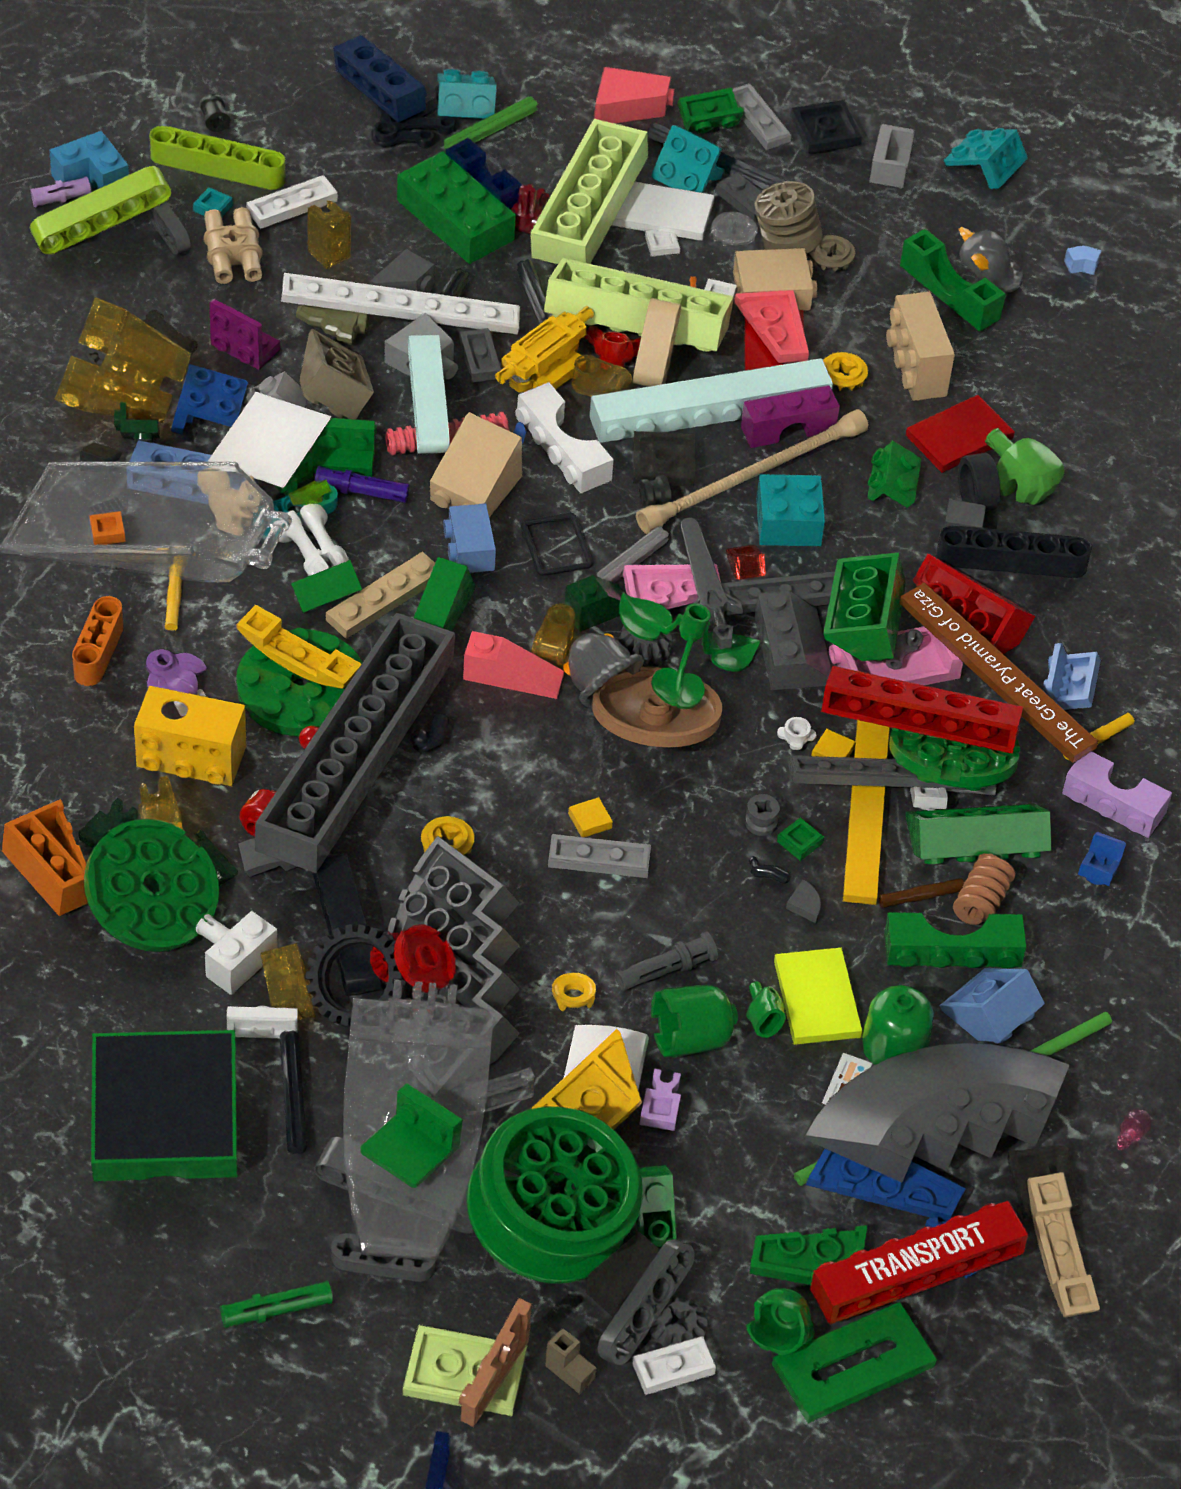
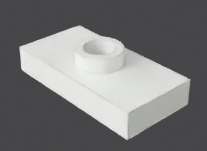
[227,1006,298,1038]

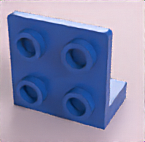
[171,364,248,434]

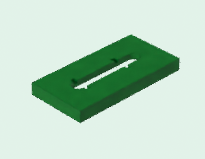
[772,1302,937,1423]

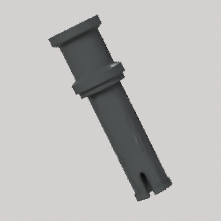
[615,931,718,991]

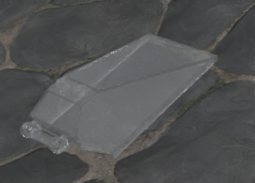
[0,462,292,583]

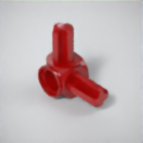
[584,326,641,370]

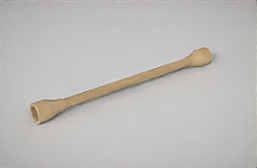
[636,409,868,534]

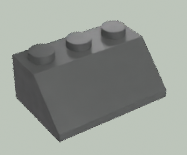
[755,591,831,690]

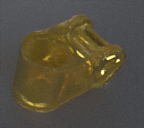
[571,355,632,397]
[531,603,575,666]

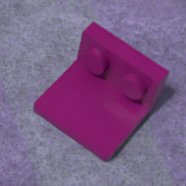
[209,299,280,370]

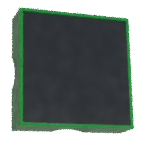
[91,1030,237,1181]

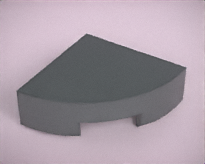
[786,879,821,923]

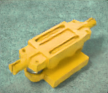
[495,306,594,392]

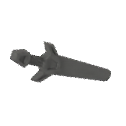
[681,518,743,649]

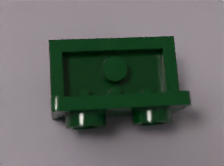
[114,402,160,443]

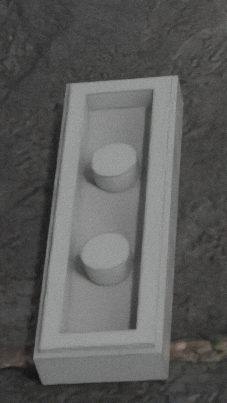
[733,83,791,150]
[548,834,651,878]

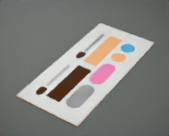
[822,1053,872,1105]

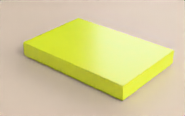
[774,948,862,1045]

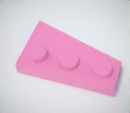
[623,564,721,610]

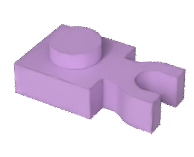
[640,1069,681,1131]

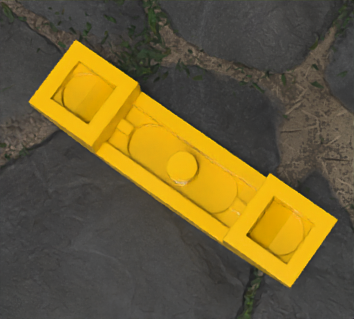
[237,604,362,688]

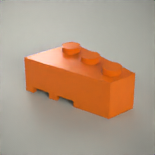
[2,799,88,916]

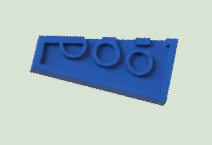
[806,1149,966,1221]

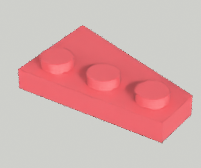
[734,290,809,363]

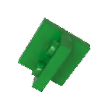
[312,418,377,477]

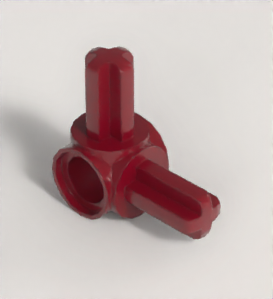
[511,184,549,235]

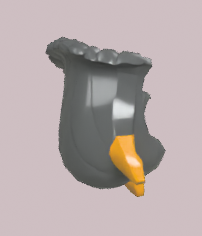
[959,227,1023,293]
[563,633,644,707]

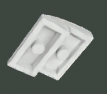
[564,1025,649,1088]

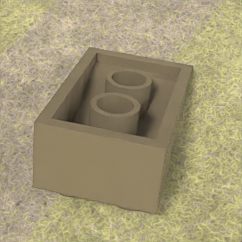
[300,329,374,420]

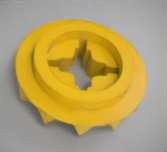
[823,352,868,391]
[421,816,474,855]

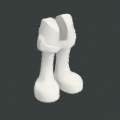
[272,504,349,576]

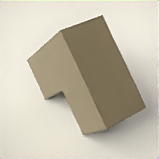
[545,1328,596,1394]

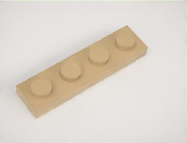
[326,552,435,639]

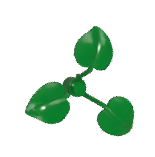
[619,593,760,709]

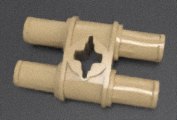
[203,207,263,284]

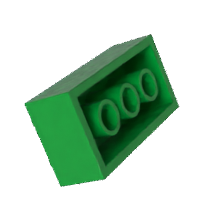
[397,151,516,264]

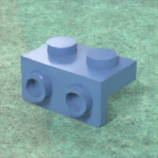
[1043,643,1101,710]

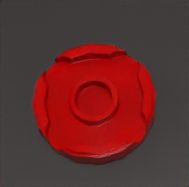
[394,924,456,993]

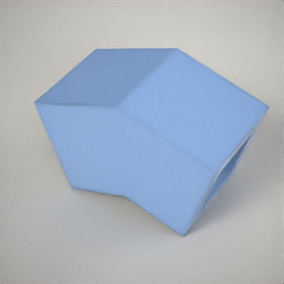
[1065,245,1101,275]

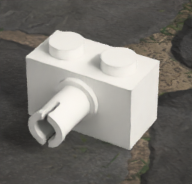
[196,911,278,995]

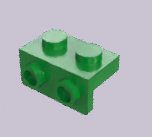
[677,87,745,134]
[867,441,922,508]

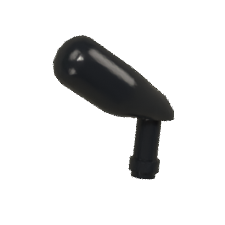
[749,856,791,884]

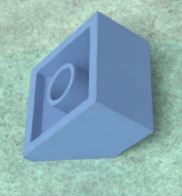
[939,968,1045,1043]

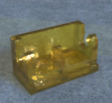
[308,201,351,269]
[138,776,183,829]
[260,943,316,1020]

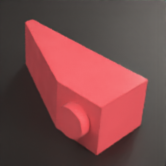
[463,631,564,699]

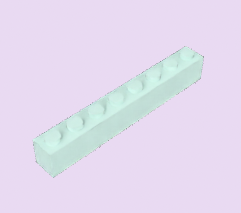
[590,358,833,443]

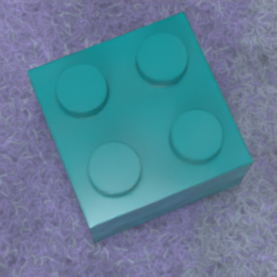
[756,474,825,546]

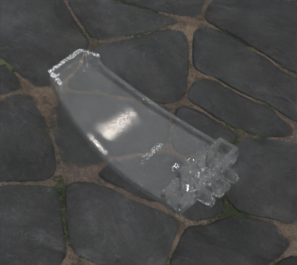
[343,980,494,1261]

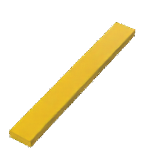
[843,720,889,905]

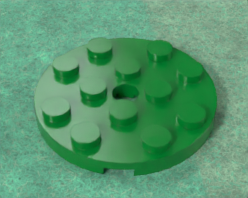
[236,628,362,736]
[889,728,1020,791]
[84,819,219,952]

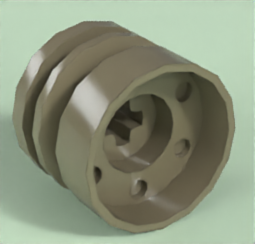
[754,181,823,254]

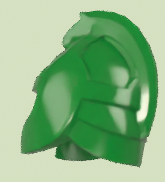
[746,1288,815,1355]

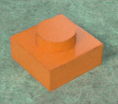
[89,511,126,546]

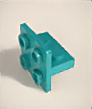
[651,125,724,193]

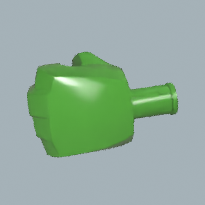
[985,428,1064,505]

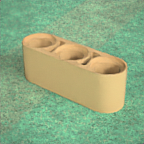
[633,298,681,387]

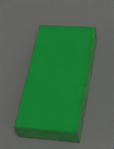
[291,560,362,613]

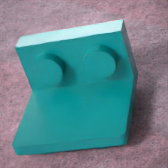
[944,128,1028,189]

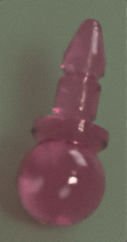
[1117,1109,1151,1150]

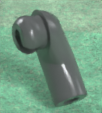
[886,629,923,670]

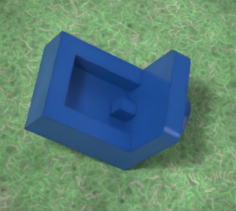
[1078,832,1126,886]

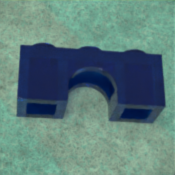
[446,138,523,210]

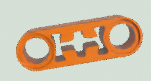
[72,596,124,686]

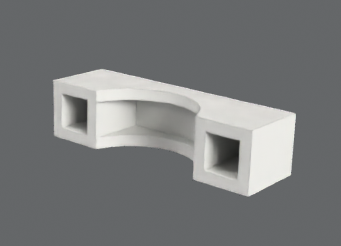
[515,382,614,494]

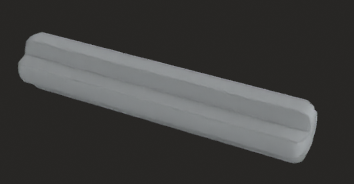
[597,527,669,583]

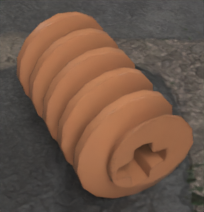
[953,853,1016,925]

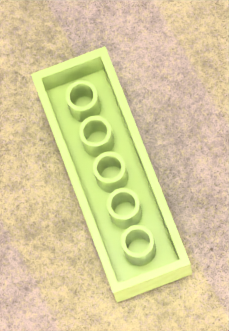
[530,119,648,264]
[544,258,734,352]

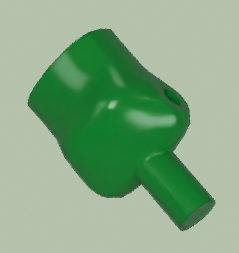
[746,981,786,1038]

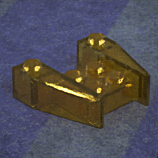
[54,297,191,423]

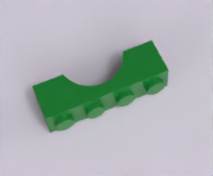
[900,229,1006,332]
[884,912,1026,969]

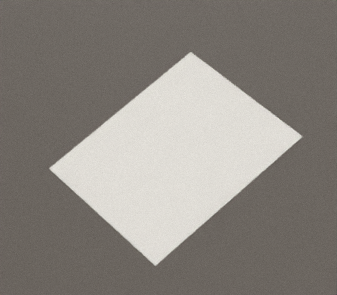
[207,392,331,488]

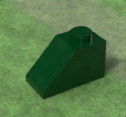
[564,575,624,632]

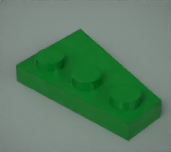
[749,1225,868,1285]

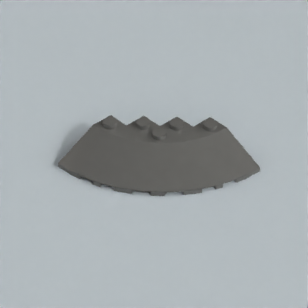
[382,836,520,1099]
[804,1043,1069,1183]

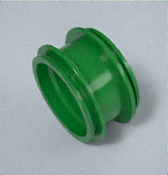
[466,1107,643,1284]

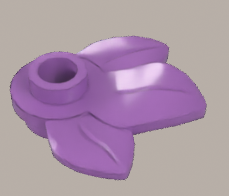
[146,649,207,695]

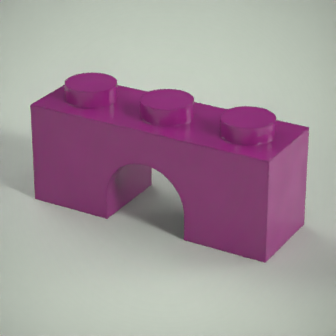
[741,385,840,448]

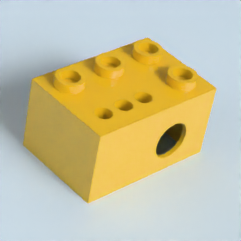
[134,685,246,786]

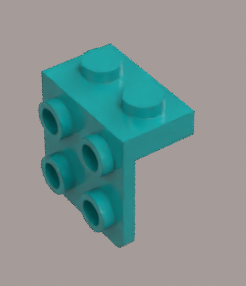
[437,69,496,118]

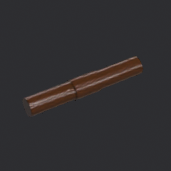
[879,878,964,908]

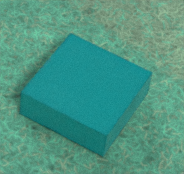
[193,187,233,217]

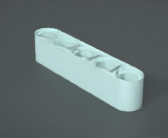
[408,335,450,454]

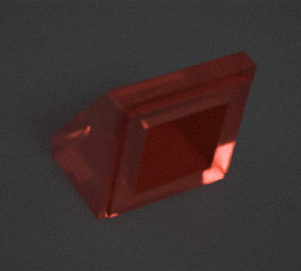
[726,545,765,580]

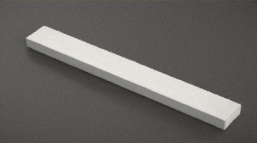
[281,273,520,334]

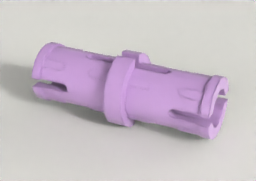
[30,176,91,207]

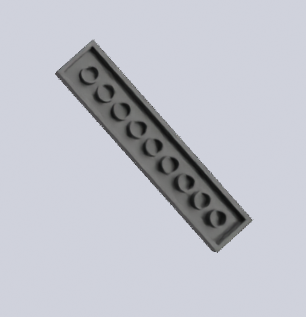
[255,613,455,873]

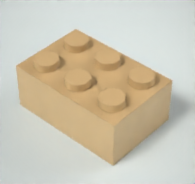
[886,292,955,401]

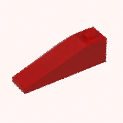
[913,553,1035,654]

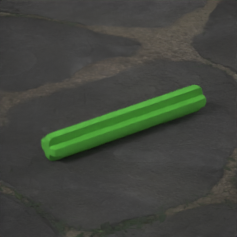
[444,96,538,154]

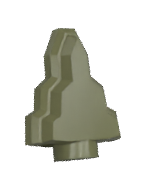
[296,305,370,345]

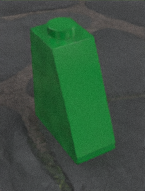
[414,557,476,631]

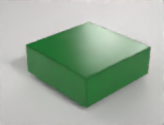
[777,817,824,861]

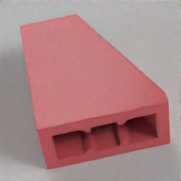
[594,67,675,124]

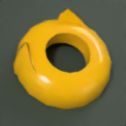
[552,973,596,1011]

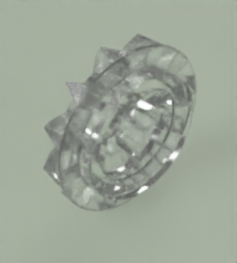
[711,212,757,249]

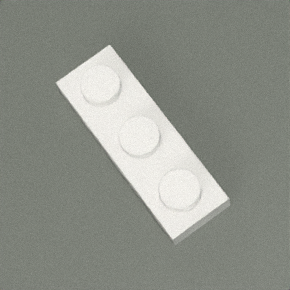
[247,175,337,229]

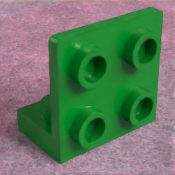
[360,1083,463,1188]

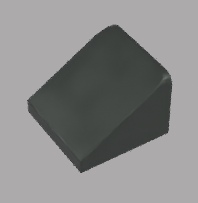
[80,442,122,475]

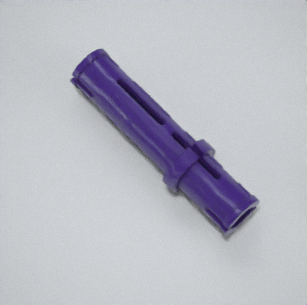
[314,466,409,503]

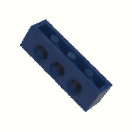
[333,35,427,122]

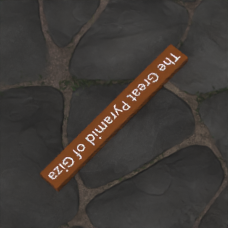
[899,583,1098,763]

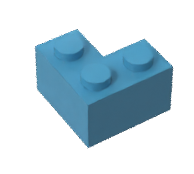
[50,131,129,190]

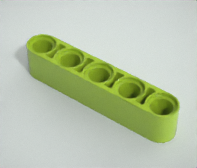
[150,126,285,190]
[30,166,171,254]

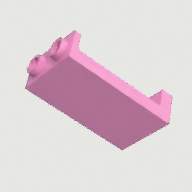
[829,627,963,685]

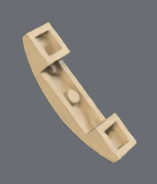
[1027,1172,1100,1317]

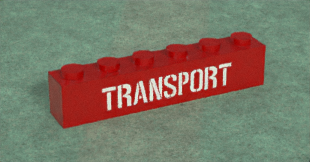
[810,1201,1028,1325]

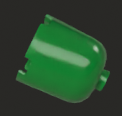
[651,985,738,1058]
[862,985,934,1065]

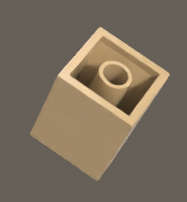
[430,412,522,518]

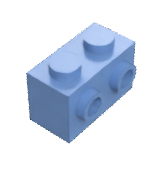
[443,503,496,573]

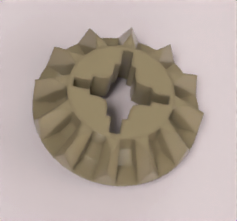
[809,235,855,272]

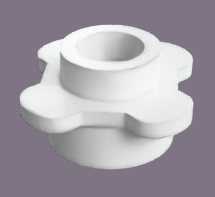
[777,717,816,750]

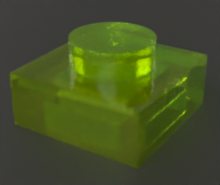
[288,479,331,505]

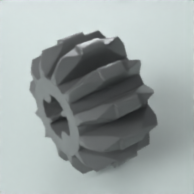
[619,626,673,667]

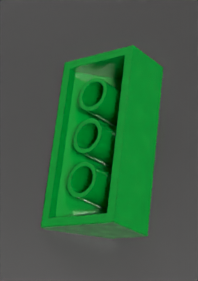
[823,552,906,661]
[906,803,1051,864]

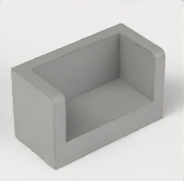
[869,124,914,188]

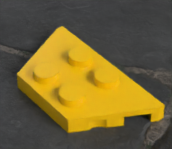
[531,1029,642,1130]

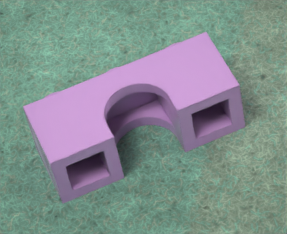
[1062,751,1172,838]

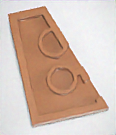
[458,1298,532,1427]

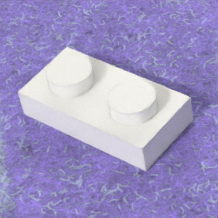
[633,1336,716,1395]

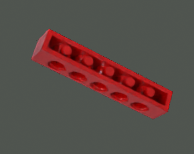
[821,666,1023,754]

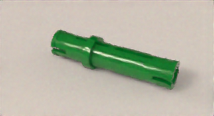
[220,1280,333,1328]

